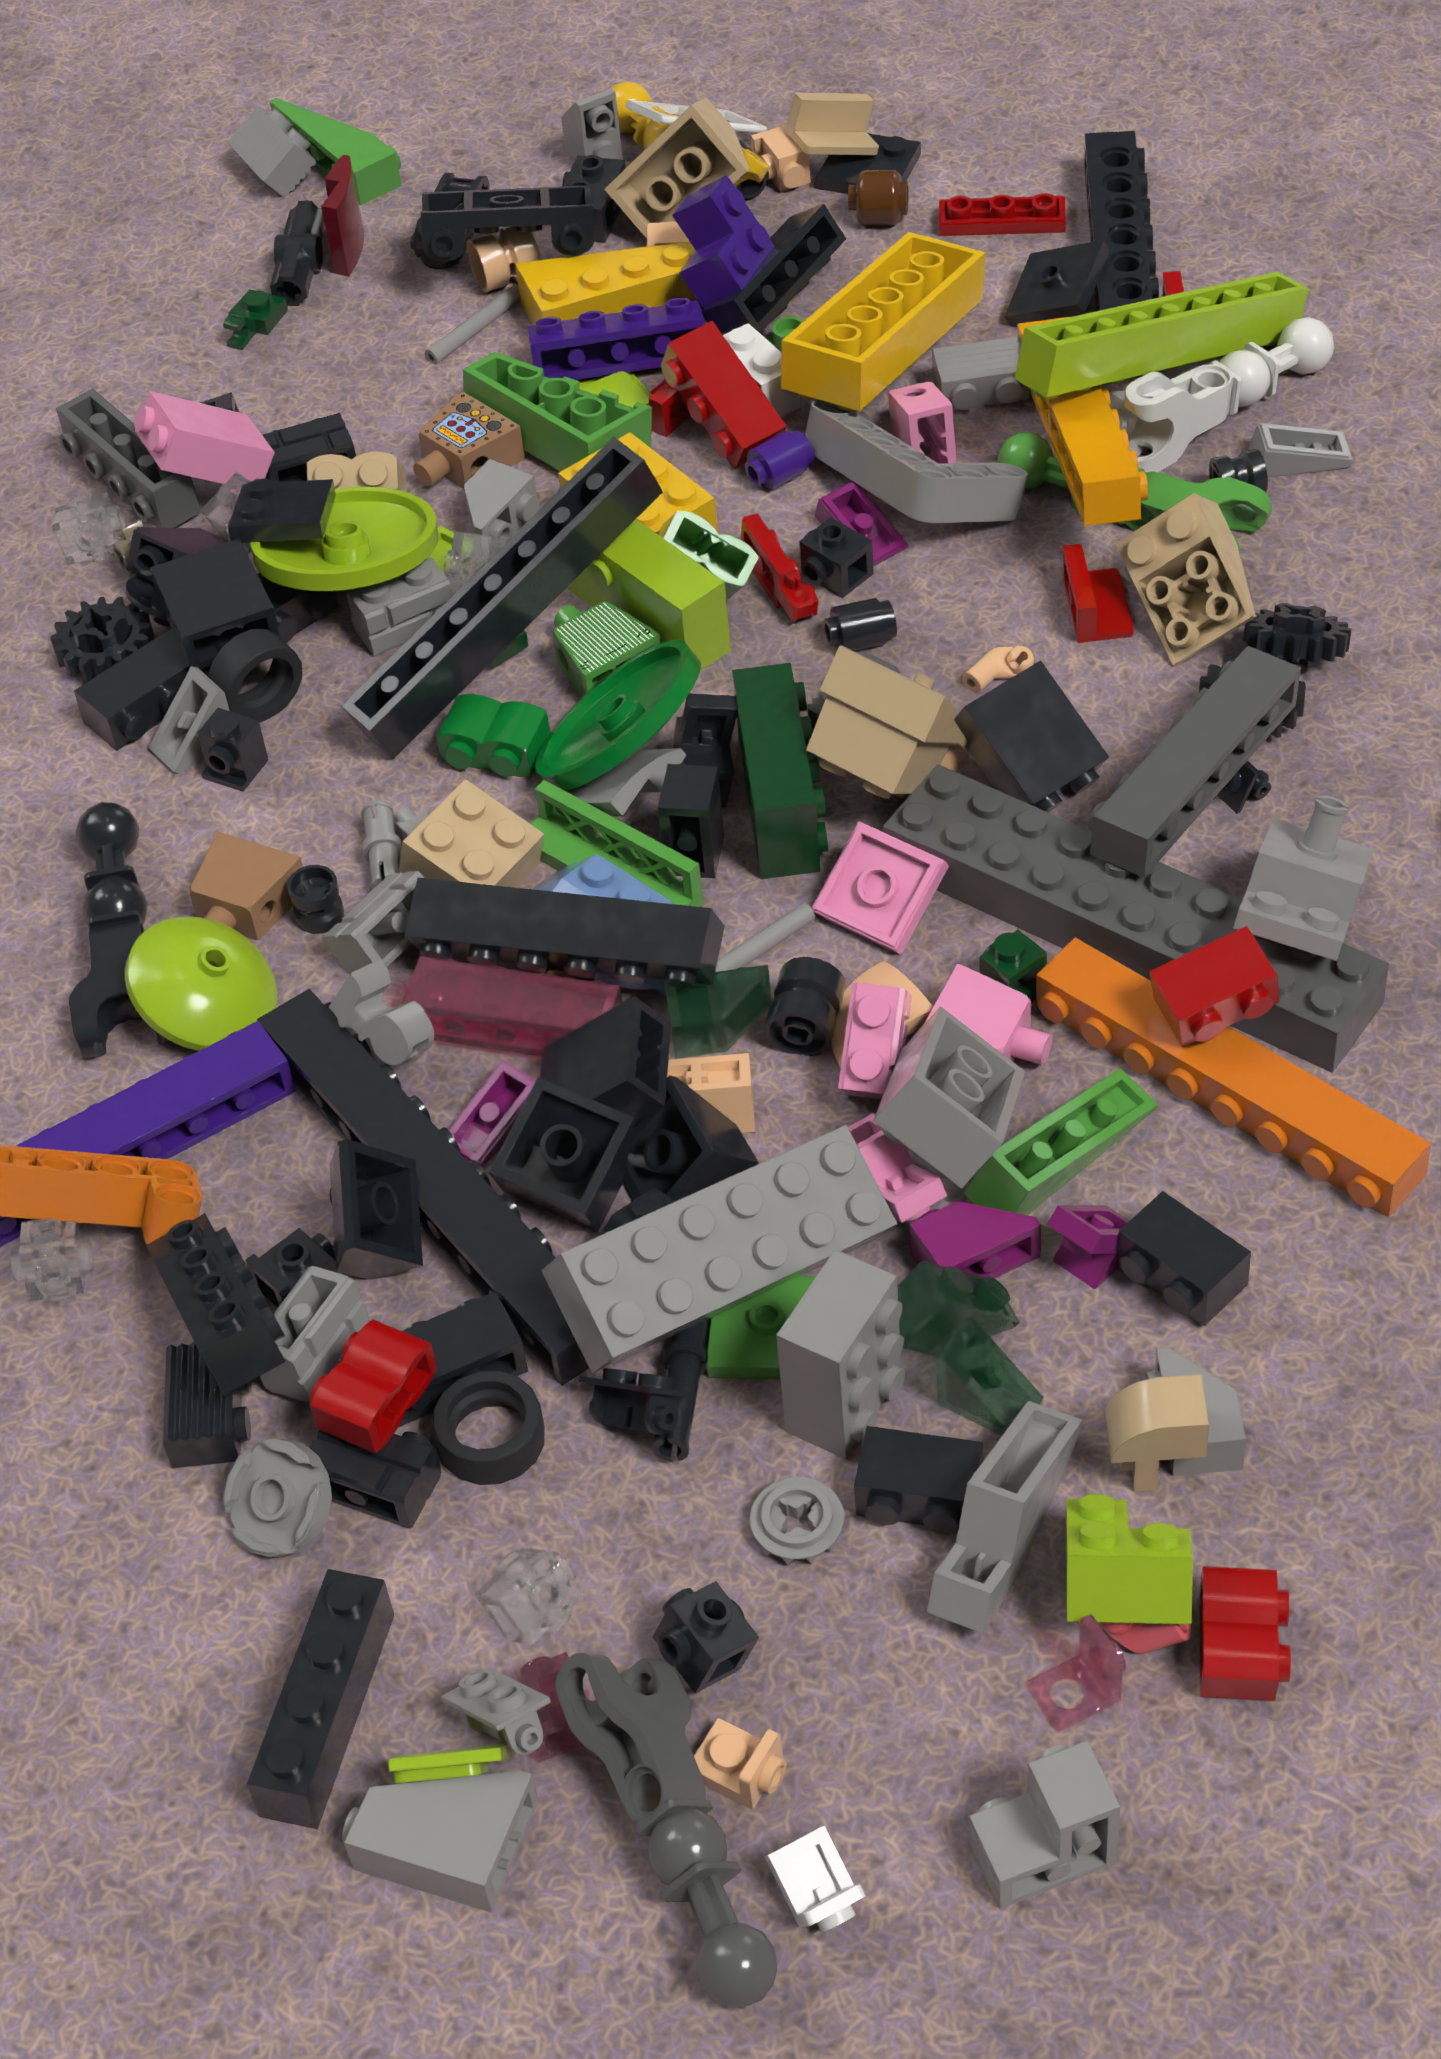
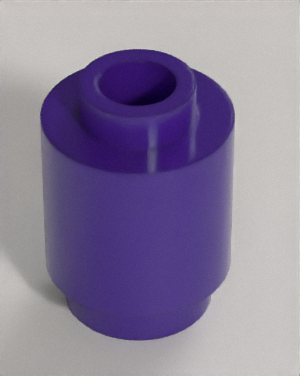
[745,430,814,491]

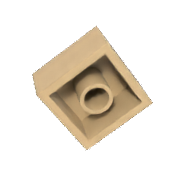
[399,779,545,888]

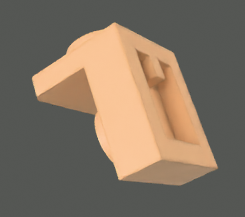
[694,1718,787,1810]

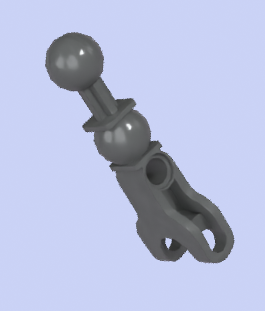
[555,1653,777,2009]

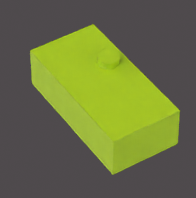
[567,519,731,671]

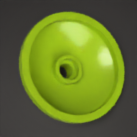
[125,916,277,1051]

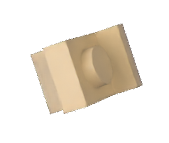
[1105,1374,1209,1492]

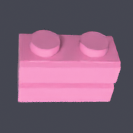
[838,982,912,1100]

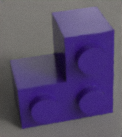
[672,175,774,308]

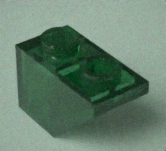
[664,965,772,1059]
[897,1261,1020,1356]

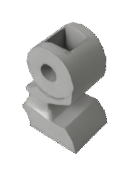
[329,959,434,1065]

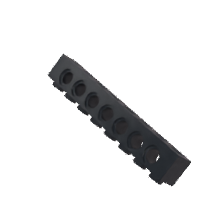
[1084,131,1159,378]

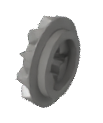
[750,1477,844,1565]

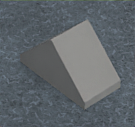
[148,666,229,773]

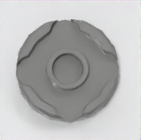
[223,1438,332,1557]

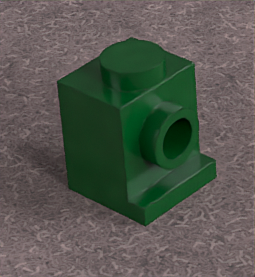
[979,929,1047,1003]

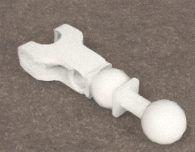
[1124,317,1335,472]

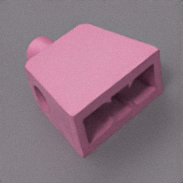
[888,382,957,464]
[924,964,1053,1065]

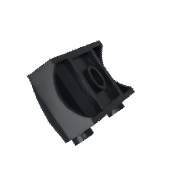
[420,185,595,262]

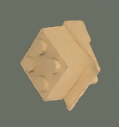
[806,646,967,799]

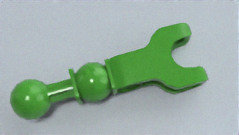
[996,432,1272,554]

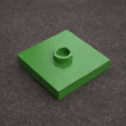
[707,1276,816,1379]

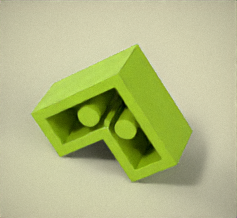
[1066,1494,1193,1624]

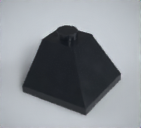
[623,1075,759,1201]

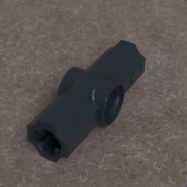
[270,200,325,306]

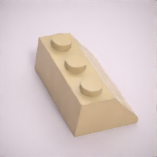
[605,97,750,239]

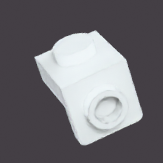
[764,1826,866,1933]

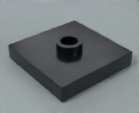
[1004,240,1110,327]

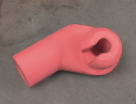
[1099,1622,1192,1654]

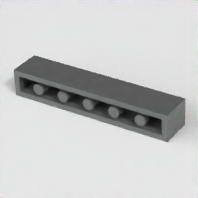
[1088,646,1301,878]

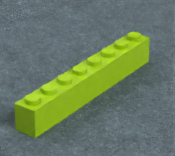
[1015,271,1309,399]

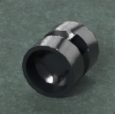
[764,957,846,1056]

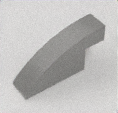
[927,1401,1083,1633]

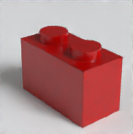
[1149,926,1280,1048]

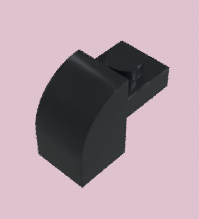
[673,693,738,808]

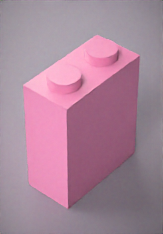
[134,391,275,488]

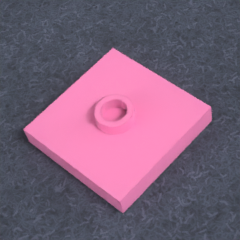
[811,821,949,955]

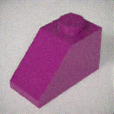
[910,1201,1041,1302]

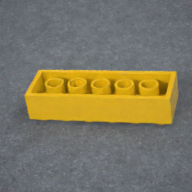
[781,232,986,412]

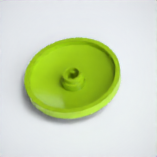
[250,487,439,591]

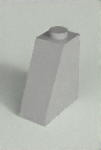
[342,1771,539,1913]

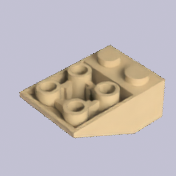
[1115,493,1256,666]

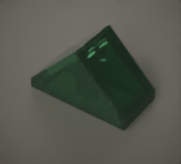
[936,1317,1044,1436]

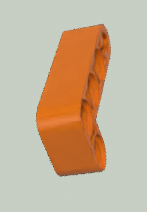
[0,1145,203,1244]

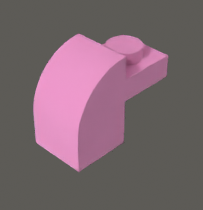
[848,1113,947,1223]

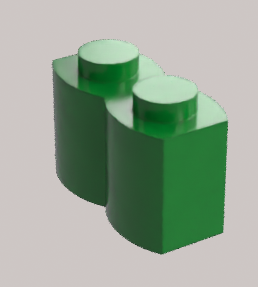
[436,694,551,777]

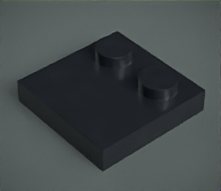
[816,133,921,194]
[228,479,336,543]

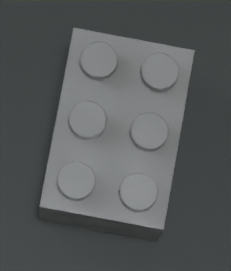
[873,1006,1025,1188]
[776,1249,905,1459]

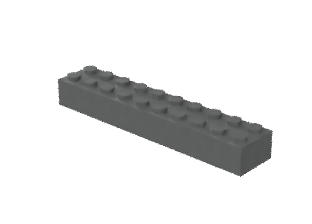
[883,764,1389,1073]

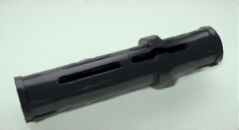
[652,1318,711,1462]

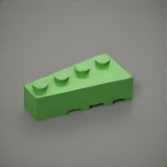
[463,352,652,472]

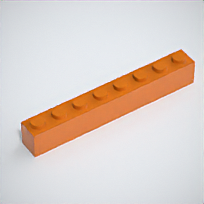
[1036,937,1431,1217]

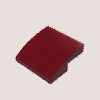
[321,154,364,277]

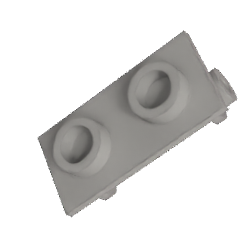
[440,1669,551,1755]

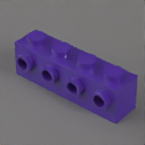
[527,298,705,380]

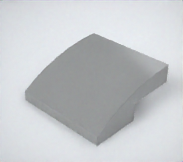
[555,748,686,816]

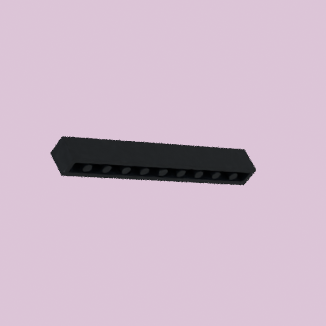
[257,988,589,1386]

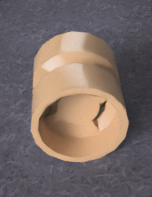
[466,226,541,293]

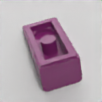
[815,481,909,567]
[448,1059,536,1167]

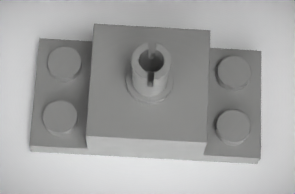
[1233,795,1374,961]

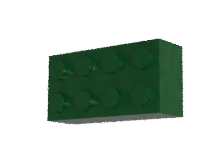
[732,663,828,879]

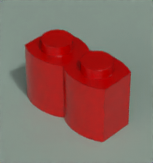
[310,1319,437,1453]
[1199,1566,1291,1701]

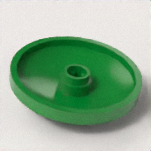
[535,640,701,791]

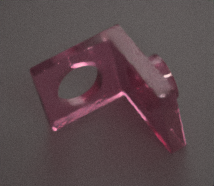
[1027,1614,1126,1732]

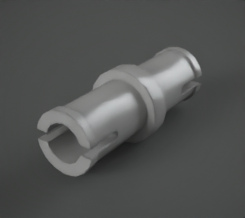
[361,800,402,890]

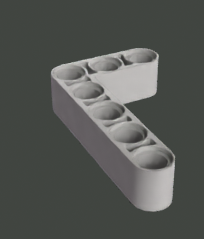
[805,400,1027,523]

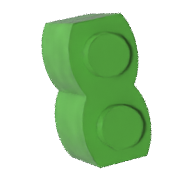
[658,511,759,598]

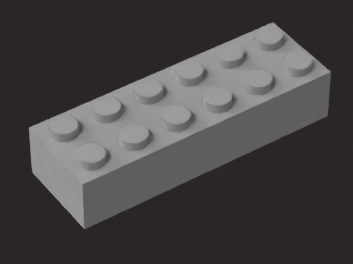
[541,1125,897,1373]

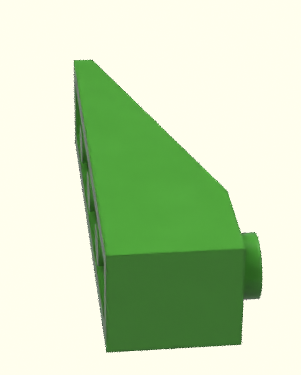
[269,98,402,205]
[964,1068,1158,1215]

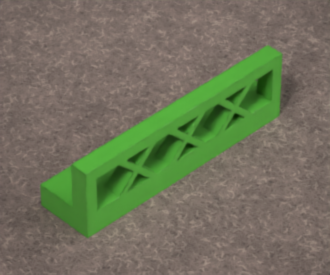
[531,780,703,907]

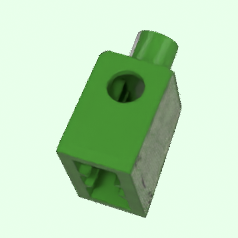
[552,602,660,698]

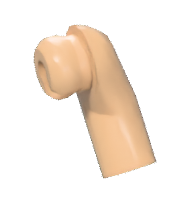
[962,646,1034,693]

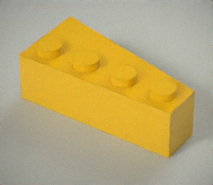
[515,241,702,325]

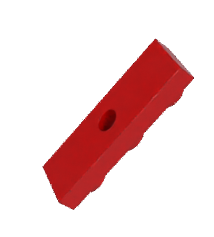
[939,193,1066,236]

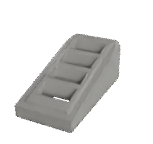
[1248,423,1353,477]

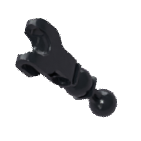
[69,802,172,1059]

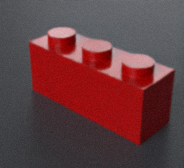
[661,321,787,469]

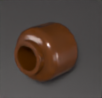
[848,170,909,226]

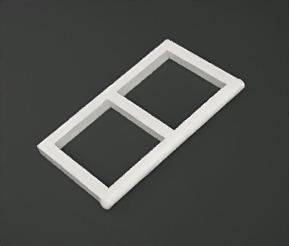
[626,100,767,134]

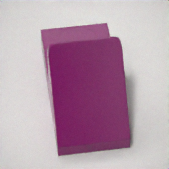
[1047,1205,1129,1289]

